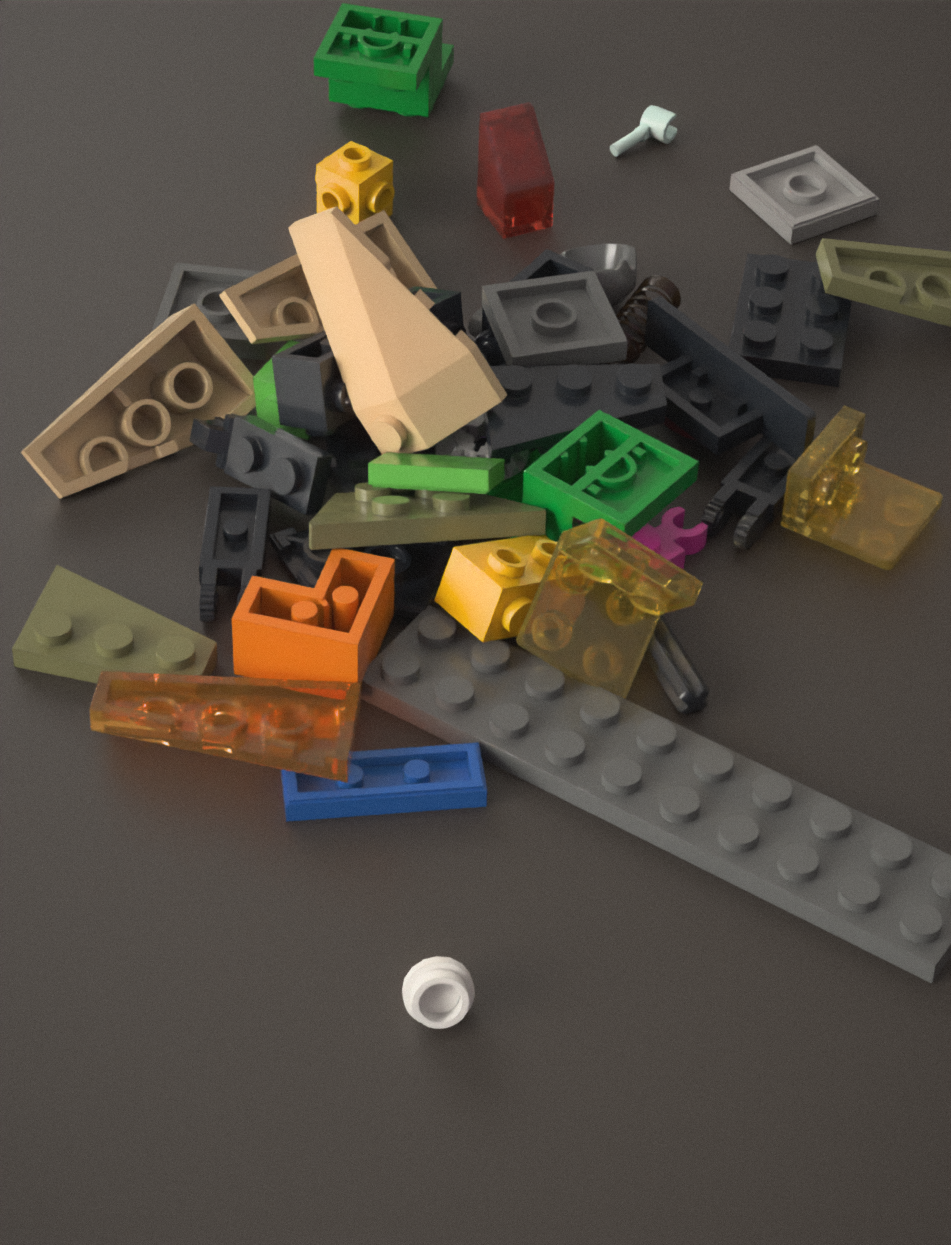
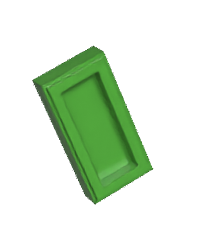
[368,452,505,494]

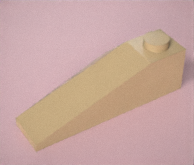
[288,206,507,454]
[219,210,437,344]
[21,303,256,499]

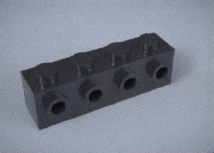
[271,286,467,436]

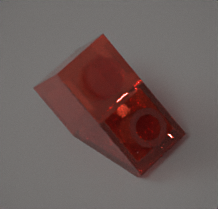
[477,102,555,239]

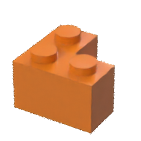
[232,548,395,701]

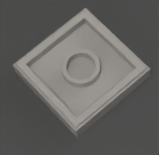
[729,145,880,245]

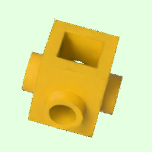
[315,141,395,224]

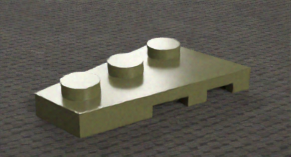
[12,565,218,704]

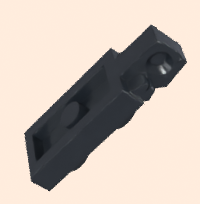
[189,413,333,515]

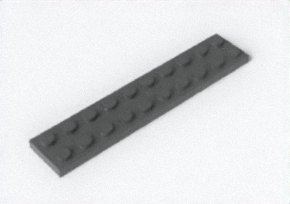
[359,605,951,983]

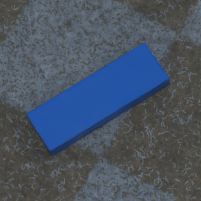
[280,742,487,822]

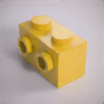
[434,535,592,642]

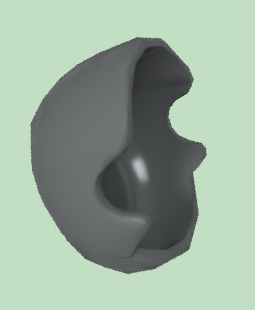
[561,243,637,307]

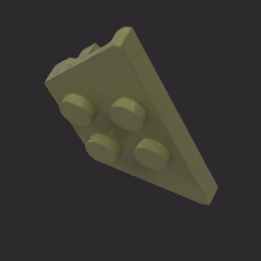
[309,482,546,550]

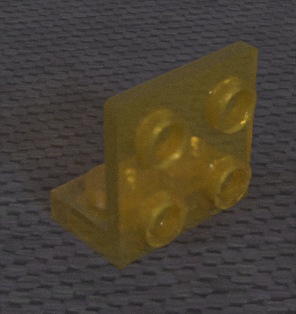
[781,405,943,570]
[516,518,703,699]

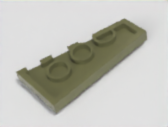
[815,238,951,327]

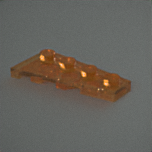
[89,671,361,783]

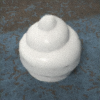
[402,956,475,1029]

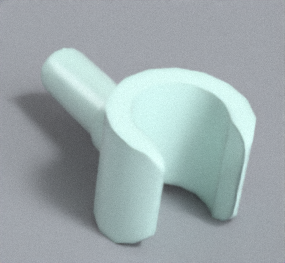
[610,105,677,157]

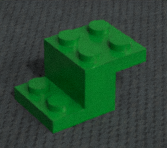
[314,3,454,117]
[487,410,699,563]

